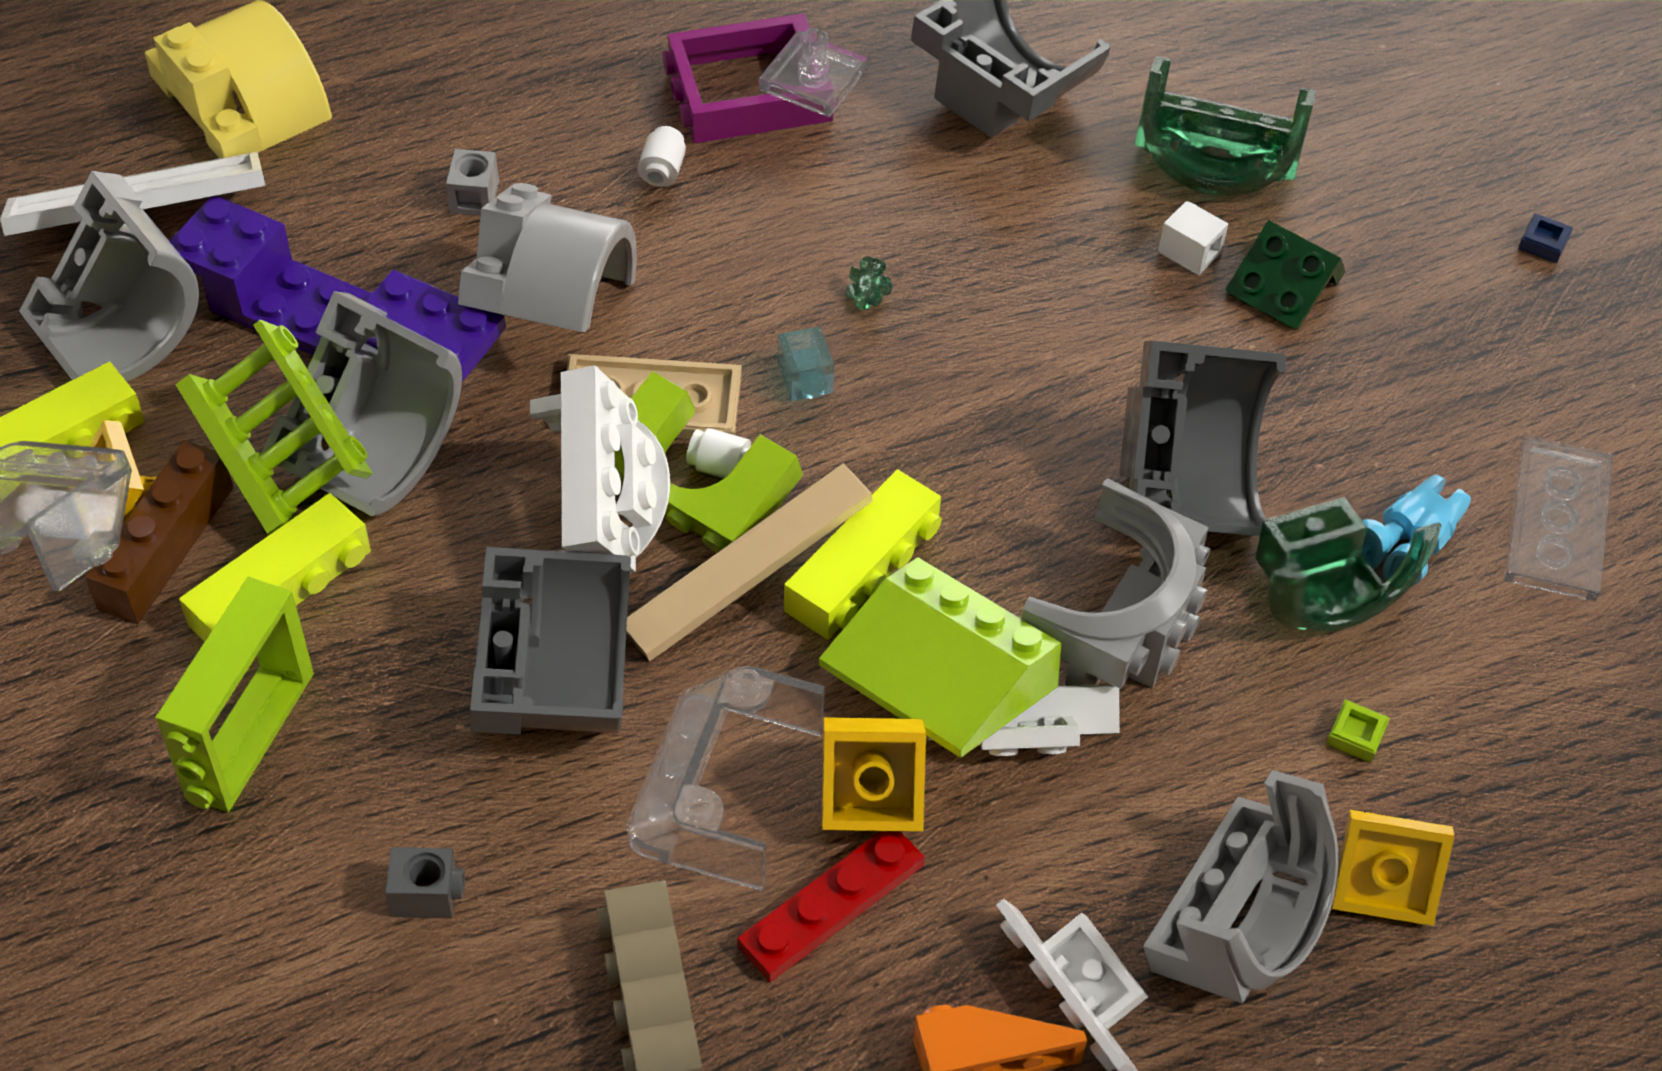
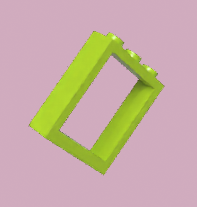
[155,576,314,813]

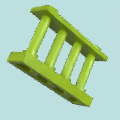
[175,320,373,534]

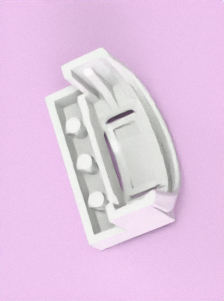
[530,365,670,573]

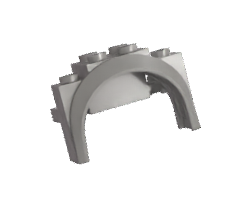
[1021,478,1210,689]

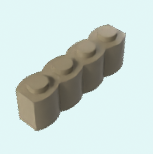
[596,880,702,1071]

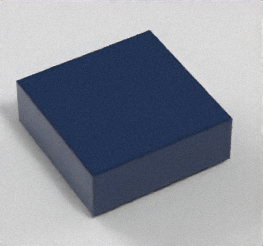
[1518,213,1574,263]

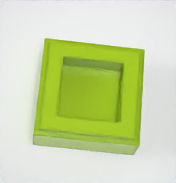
[1326,699,1390,763]

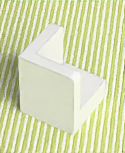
[1159,202,1228,275]

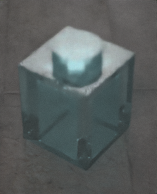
[778,326,834,401]

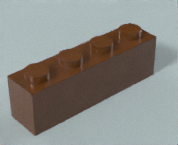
[85,440,233,624]

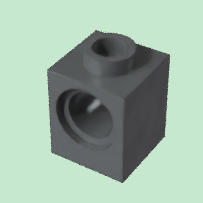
[385,847,465,918]

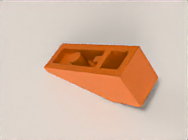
[913,1005,1087,1071]

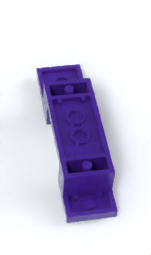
[169,195,506,382]

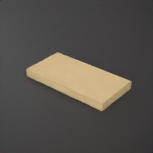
[566,354,742,439]

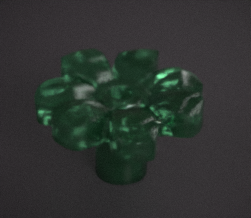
[845,256,893,310]

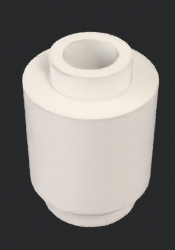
[638,126,686,187]
[686,428,751,479]

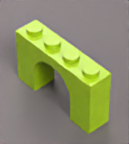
[614,371,803,553]

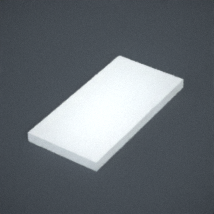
[0,152,266,236]

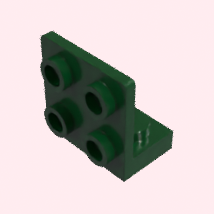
[1226,220,1346,330]

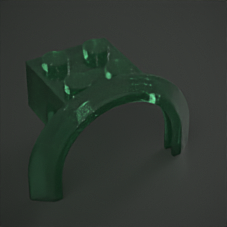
[1255,497,1442,632]

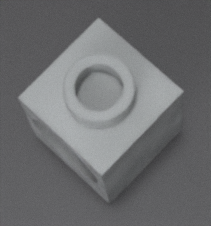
[446,149,499,216]

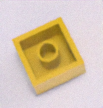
[822,717,926,831]

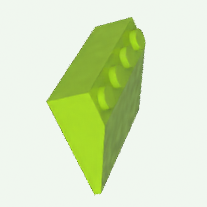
[819,557,1061,758]

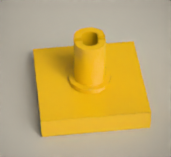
[1332,810,1455,926]

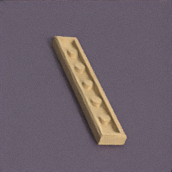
[626,463,873,662]

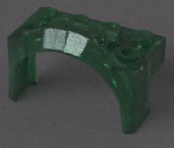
[1134,56,1317,196]

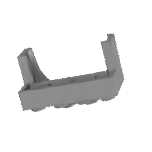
[1143,770,1338,1003]

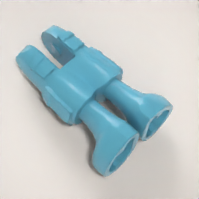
[1349,474,1471,587]

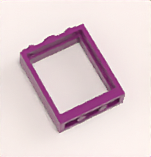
[662,13,834,144]

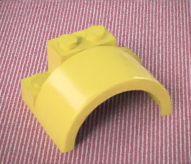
[144,0,332,159]

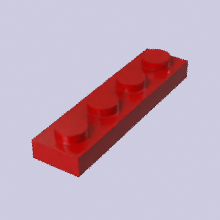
[737,831,925,983]

